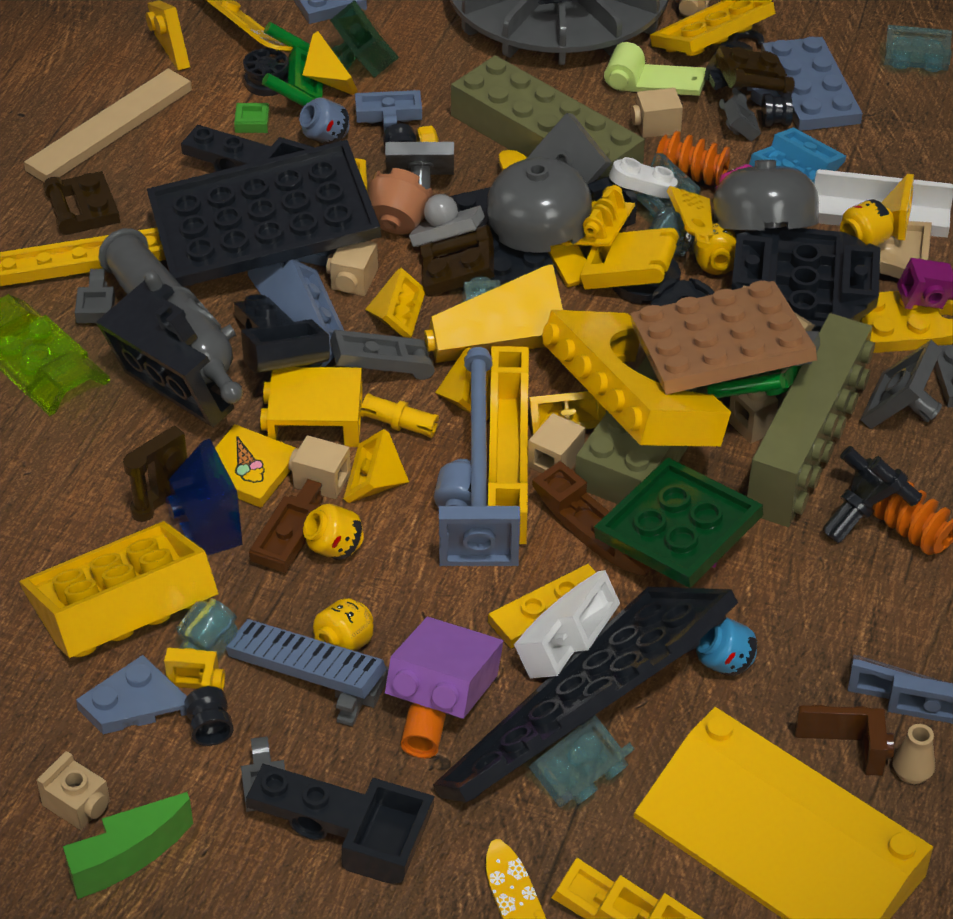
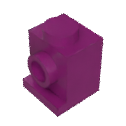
[897,258,953,309]

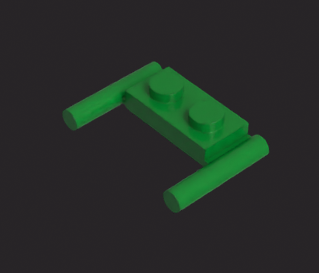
[262,22,323,107]
[707,365,802,398]

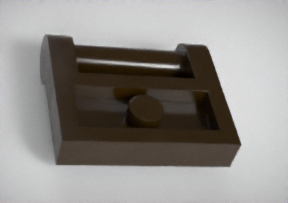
[715,46,795,95]
[43,171,120,235]
[421,225,494,297]
[123,425,191,522]

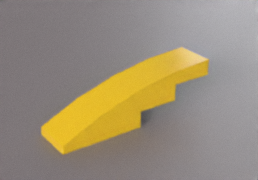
[551,858,704,919]

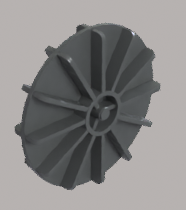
[449,0,669,65]

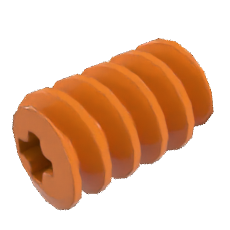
[655,130,730,186]
[872,481,953,555]

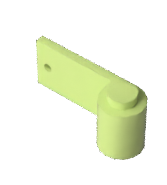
[604,42,706,96]

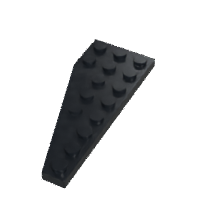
[433,587,738,802]

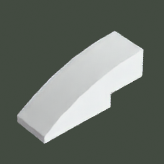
[514,570,620,678]

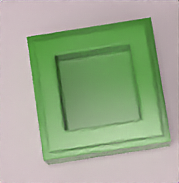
[234,103,270,133]

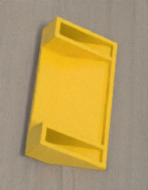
[634,707,933,919]

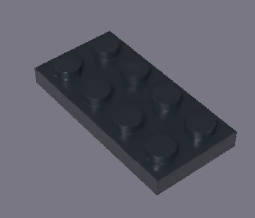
[450,187,557,291]

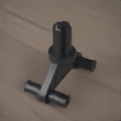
[823,446,922,543]

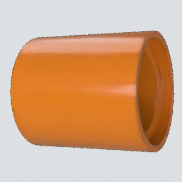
[401,703,446,758]

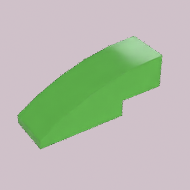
[63,792,193,900]

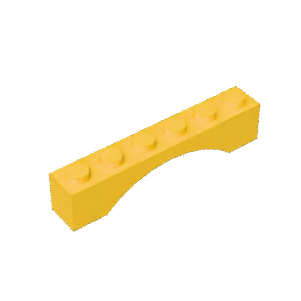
[488,346,529,544]

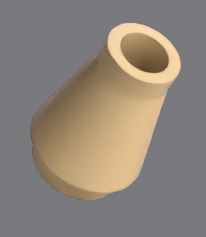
[892,724,936,784]

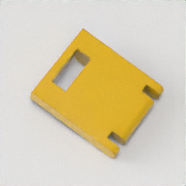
[580,228,679,290]

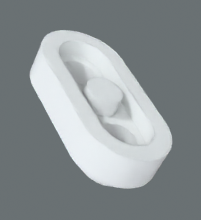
[609,157,678,198]

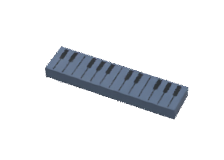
[225,619,386,699]

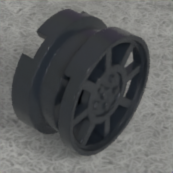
[243,48,289,96]

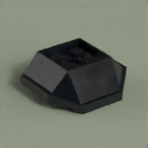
[731,226,880,332]

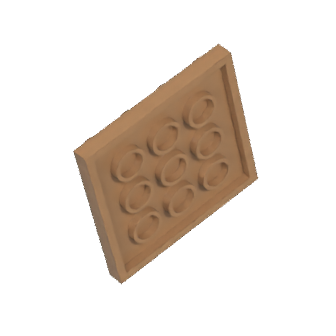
[630,281,817,395]

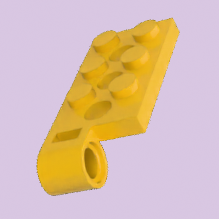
[650,0,776,56]

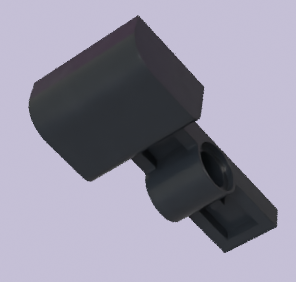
[181,124,315,172]
[234,294,330,373]
[246,763,435,884]

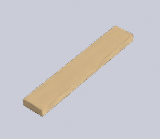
[24,68,192,182]

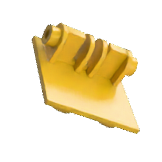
[561,185,635,247]

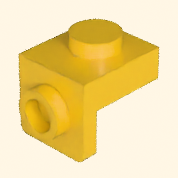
[164,648,225,691]

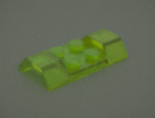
[0,294,110,416]

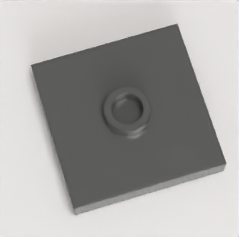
[526,113,612,184]

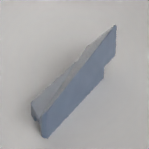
[248,259,344,367]
[848,655,953,724]

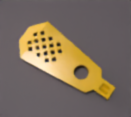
[667,186,713,248]

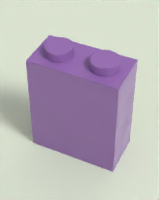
[385,616,504,719]

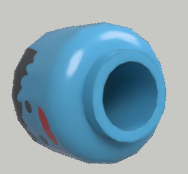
[696,617,757,676]

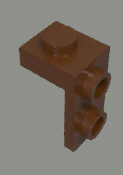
[795,705,894,776]

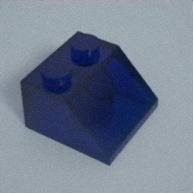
[166,439,243,556]

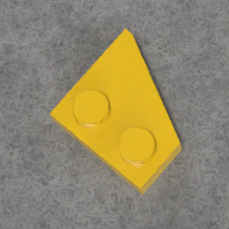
[146,0,190,70]

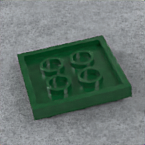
[594,457,763,588]

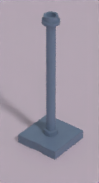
[439,347,520,566]

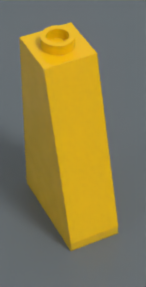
[424,264,563,363]

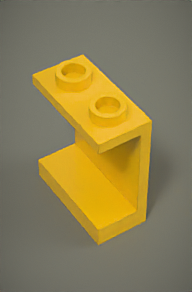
[260,367,363,447]

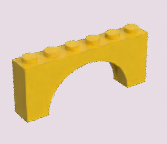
[542,310,731,447]

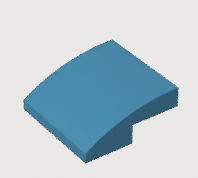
[749,127,846,183]

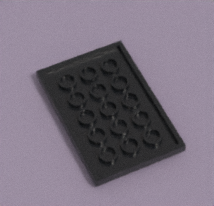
[147,140,382,287]

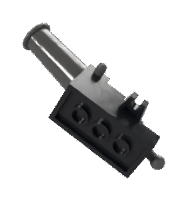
[96,228,243,427]

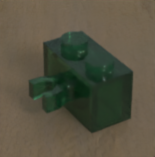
[330,0,399,78]

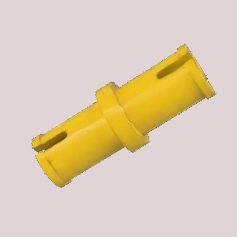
[360,393,439,438]

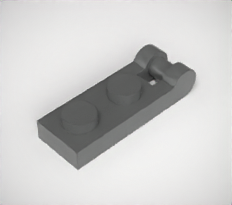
[330,330,435,380]

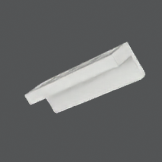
[814,169,953,238]

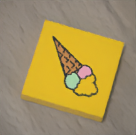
[194,424,298,508]

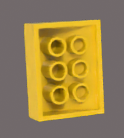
[19,521,219,658]

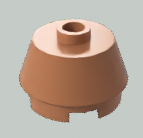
[366,168,433,235]

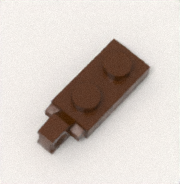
[249,479,323,573]

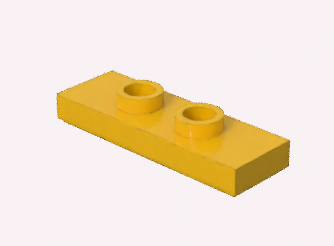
[488,564,596,649]

